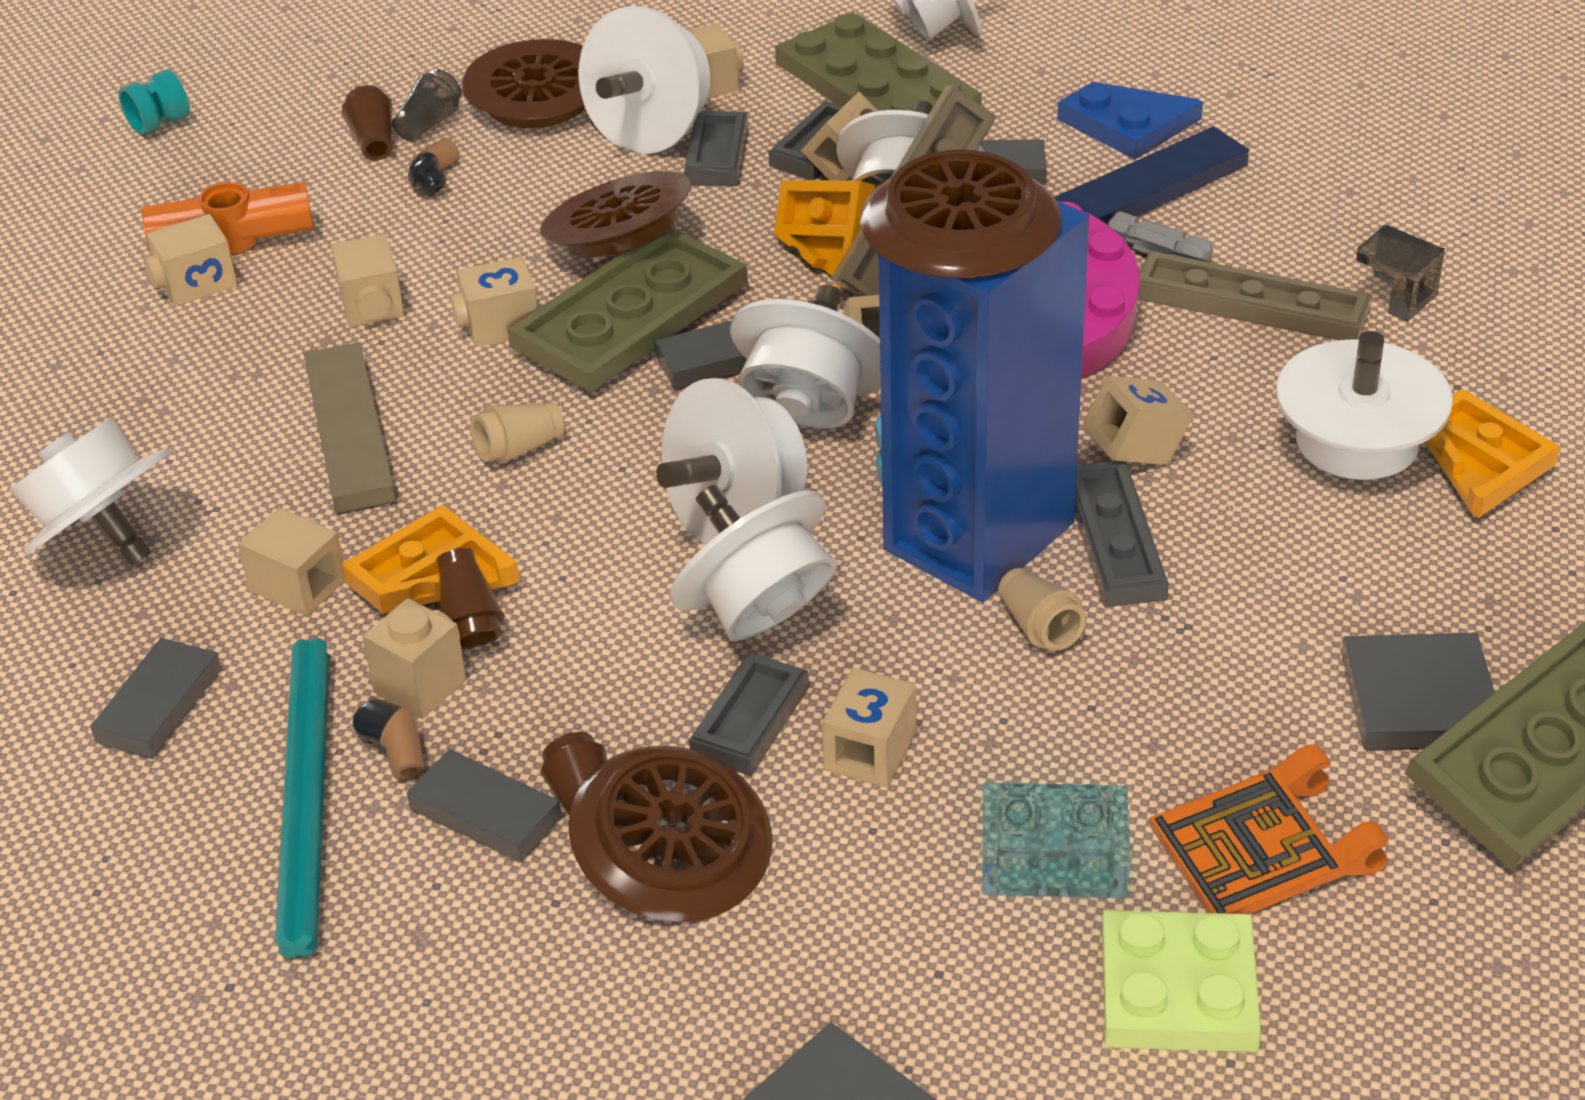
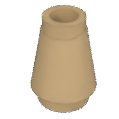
[470,402,565,464]
[998,568,1086,651]

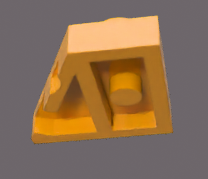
[774,180,875,290]
[1425,388,1560,518]
[341,505,520,614]

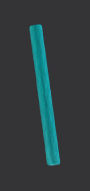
[275,637,330,959]

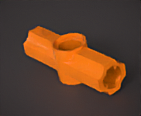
[141,182,314,255]

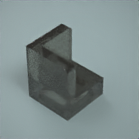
[1356,224,1445,322]

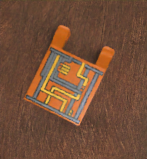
[1149,744,1389,914]

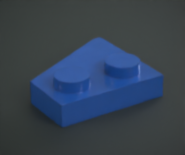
[1057,82,1203,160]

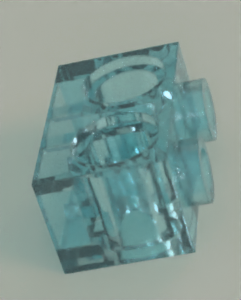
[982,782,1130,899]

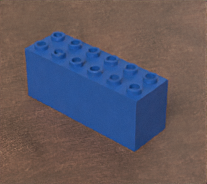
[878,200,1089,603]

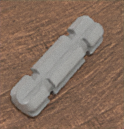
[1108,212,1213,262]

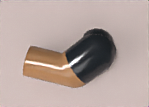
[408,138,460,196]
[353,699,426,779]

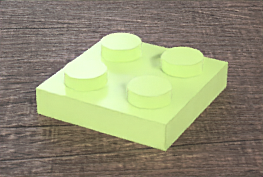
[1102,910,1261,1052]

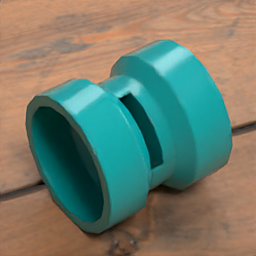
[118,69,190,135]

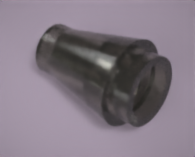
[392,69,462,142]

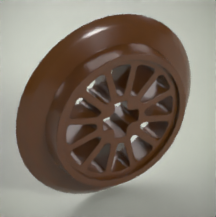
[461,39,585,128]
[860,150,1061,278]
[540,171,692,257]
[568,746,772,922]

